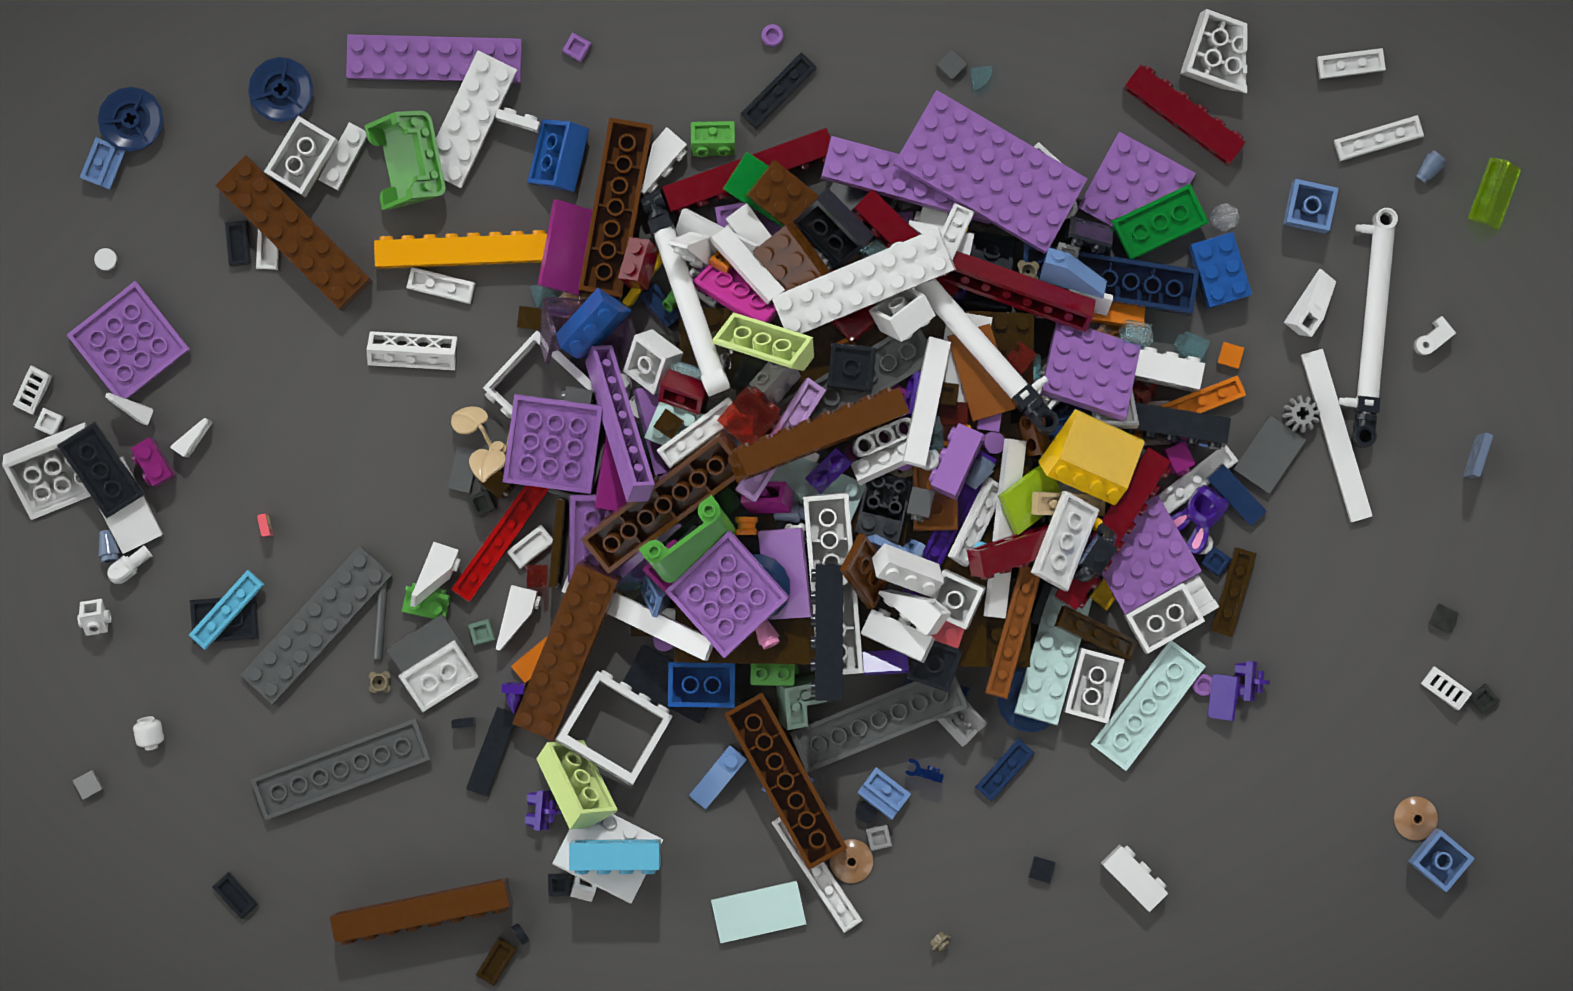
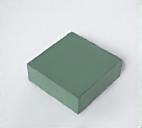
[468,619,496,646]

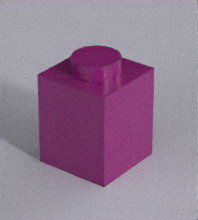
[1160,441,1196,477]

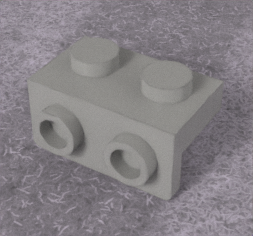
[749,361,801,408]
[938,702,987,747]

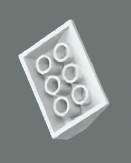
[2,422,91,520]
[552,814,663,904]

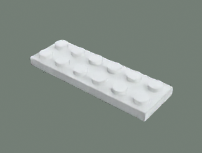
[436,51,518,188]

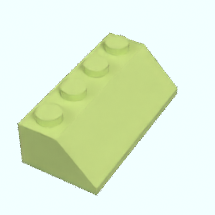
[712,312,814,371]
[536,740,617,829]

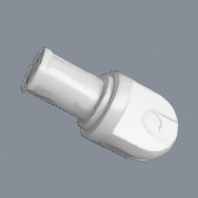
[107,545,152,584]

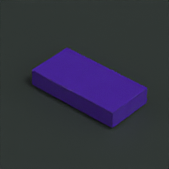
[862,650,909,675]

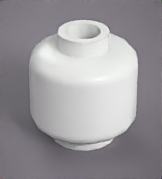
[133,716,164,750]

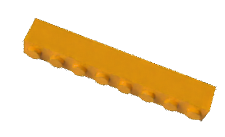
[374,230,547,269]

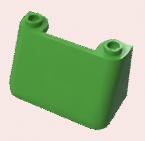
[364,111,446,210]
[639,495,736,583]

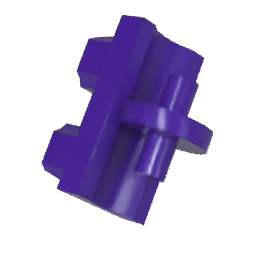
[1235,661,1270,701]
[525,790,561,831]

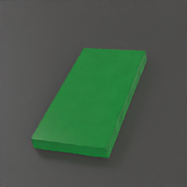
[723,152,783,228]
[1111,184,1209,260]

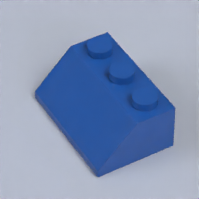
[527,119,589,192]
[555,288,631,359]

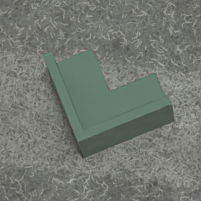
[776,674,827,730]

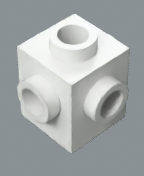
[77,599,111,636]

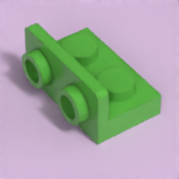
[691,121,735,157]
[402,583,451,619]
[750,664,799,686]

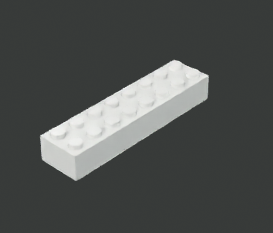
[771,228,956,334]
[803,492,863,674]

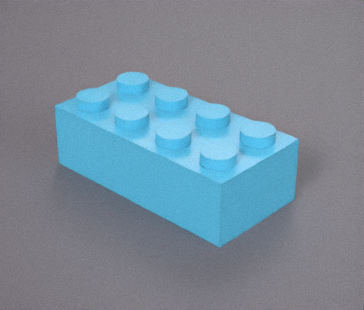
[569,839,661,875]

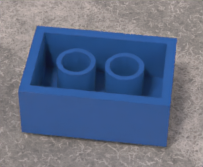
[1188,232,1252,309]
[668,662,735,708]

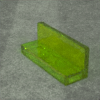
[1468,157,1521,230]

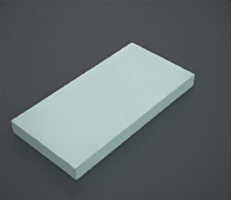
[711,881,806,943]

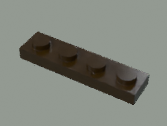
[1210,547,1257,637]
[1054,606,1138,661]

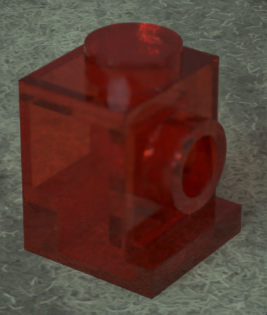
[1006,341,1037,376]

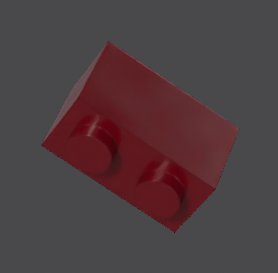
[618,237,659,290]
[658,369,709,415]

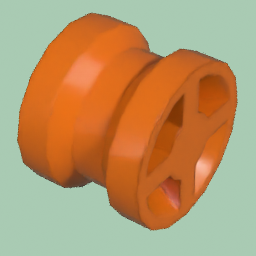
[735,517,758,535]

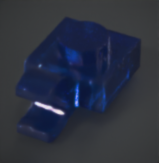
[905,759,944,783]

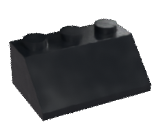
[793,188,874,270]

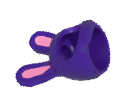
[1171,485,1229,554]

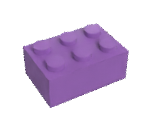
[929,423,984,501]

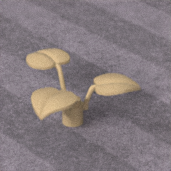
[451,406,509,483]

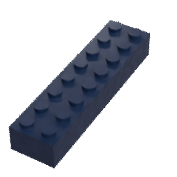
[1022,244,1199,316]

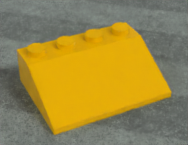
[1038,409,1145,505]

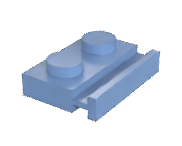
[80,137,126,190]
[856,767,911,820]

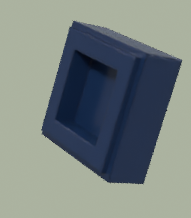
[1200,546,1231,577]

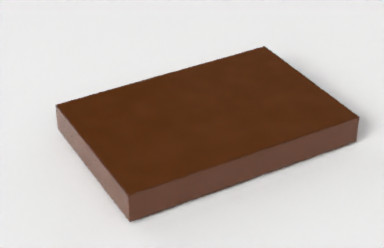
[840,533,888,610]

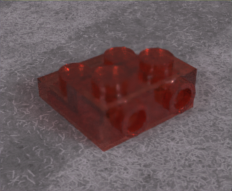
[717,386,781,445]

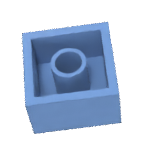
[1283,179,1339,234]
[1407,828,1475,892]

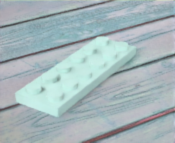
[1014,587,1092,725]
[1091,640,1206,771]

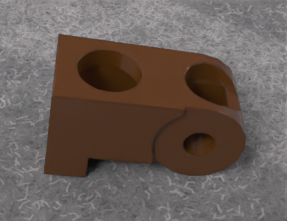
[1019,414,1053,456]

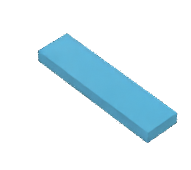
[189,570,265,650]

